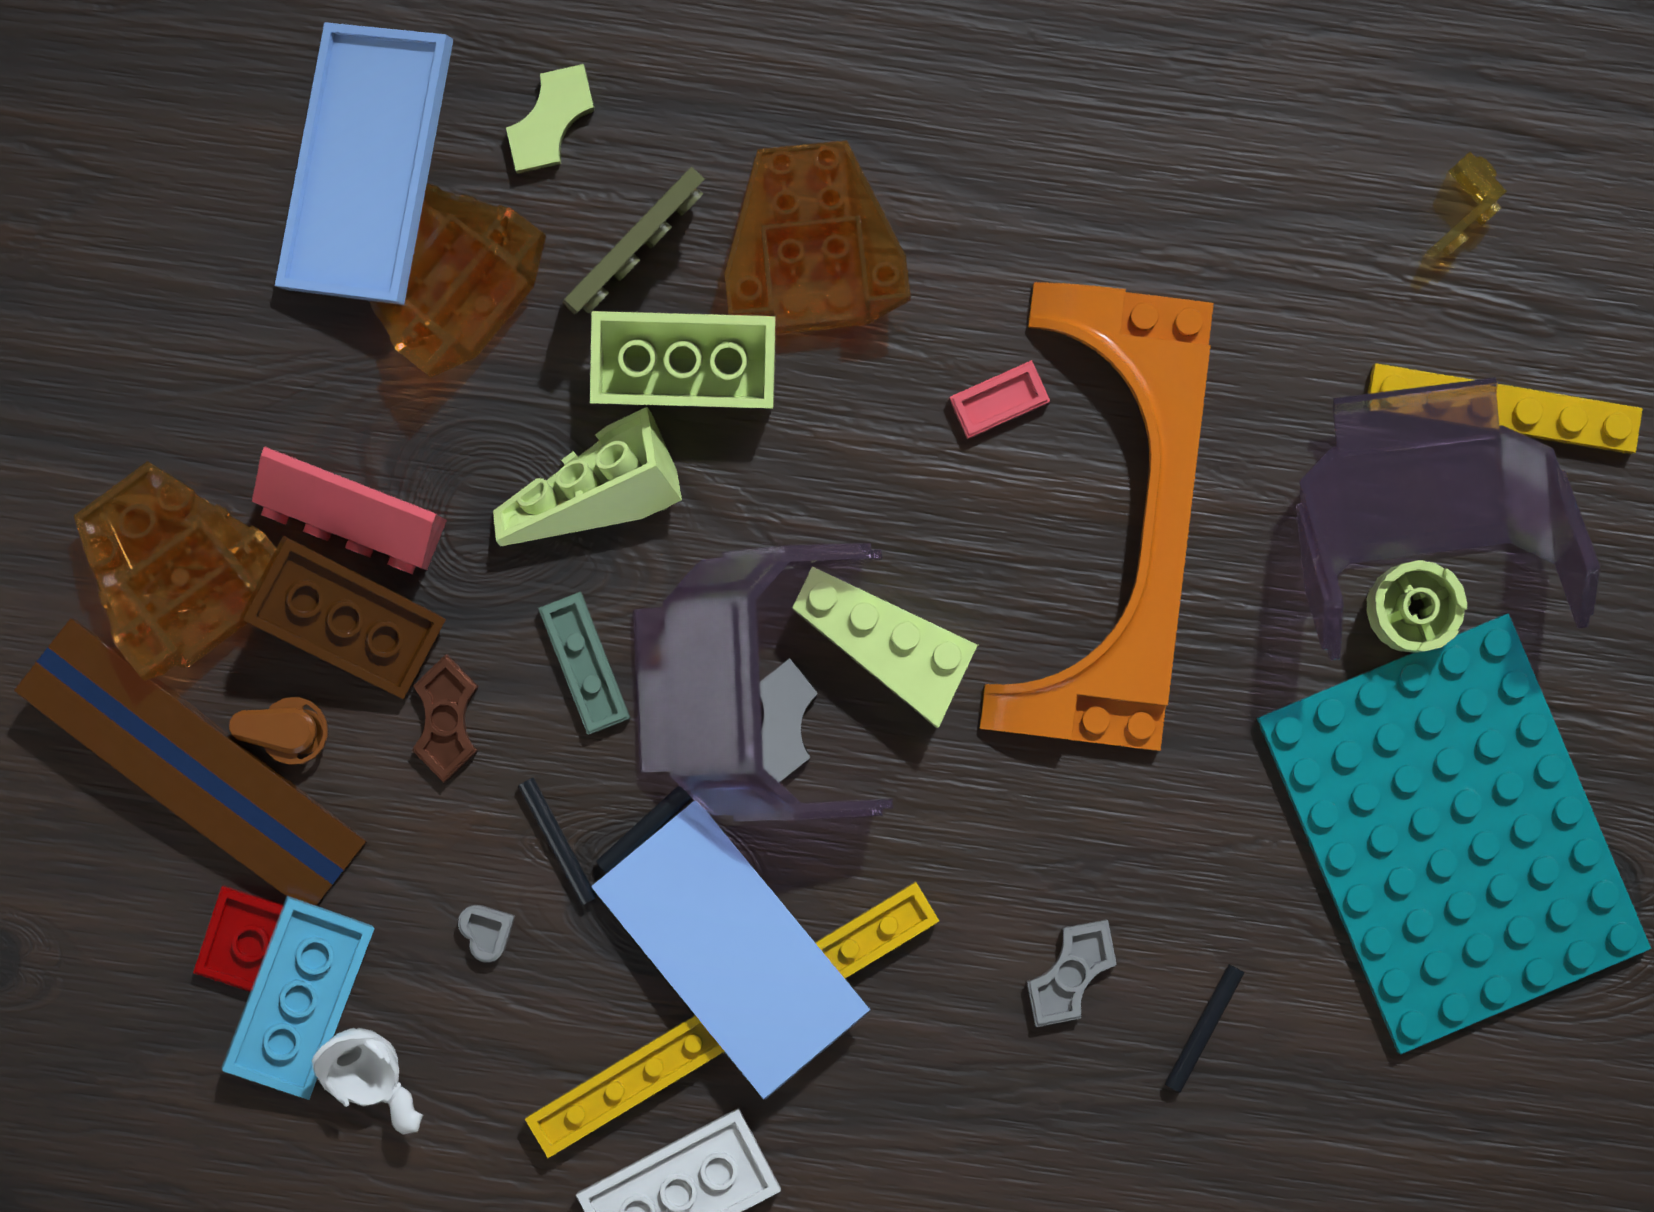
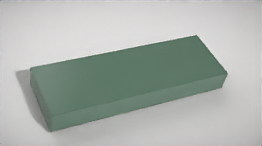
[538,592,631,735]

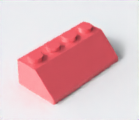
[252,447,447,574]

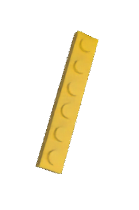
[1365,363,1643,454]

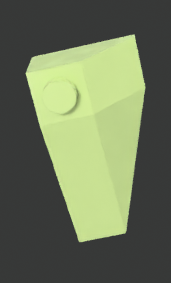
[493,407,682,546]

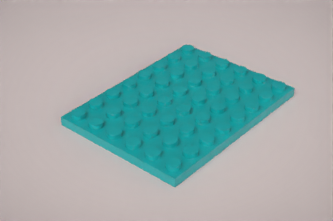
[1256,613,1652,1054]

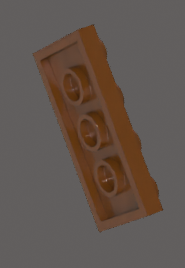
[240,536,446,699]

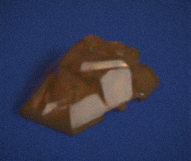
[74,461,276,681]

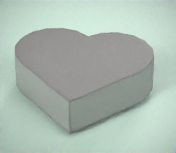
[458,905,515,962]

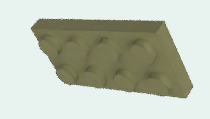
[562,166,705,315]

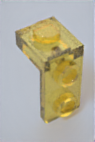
[1426,152,1507,258]

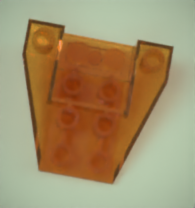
[725,140,911,334]

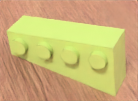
[793,567,977,728]

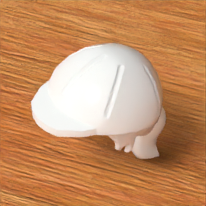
[312,1028,423,1135]

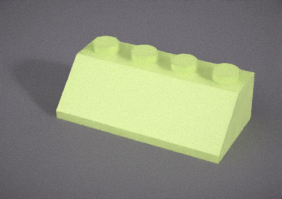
[590,311,776,408]

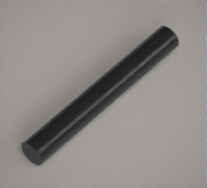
[596,769,708,873]
[518,777,597,906]
[1165,964,1245,1093]

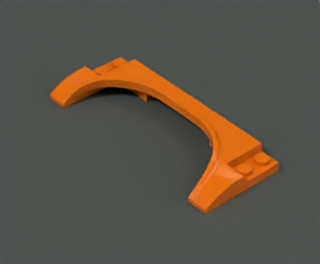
[980,282,1214,751]

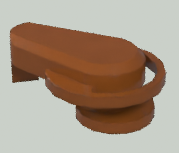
[229,697,328,765]

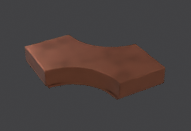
[412,654,479,782]

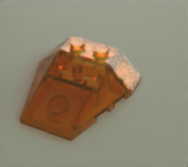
[370,183,546,378]

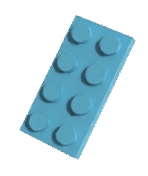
[221,896,374,1100]

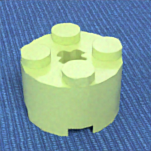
[1366,560,1467,653]

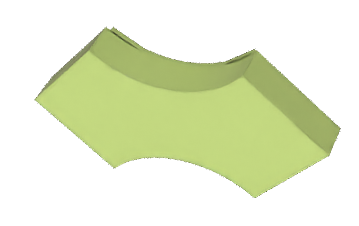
[506,64,595,174]

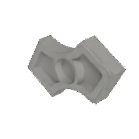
[747,659,818,785]
[1027,919,1117,1027]

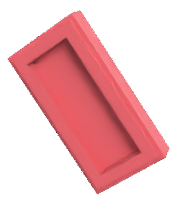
[949,360,1050,439]

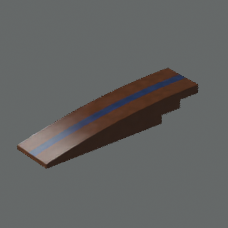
[14,618,367,906]

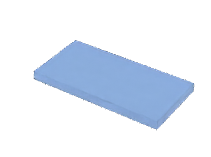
[275,22,453,305]
[591,799,871,1100]

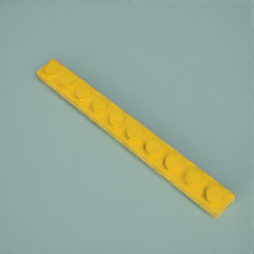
[525,881,939,1158]

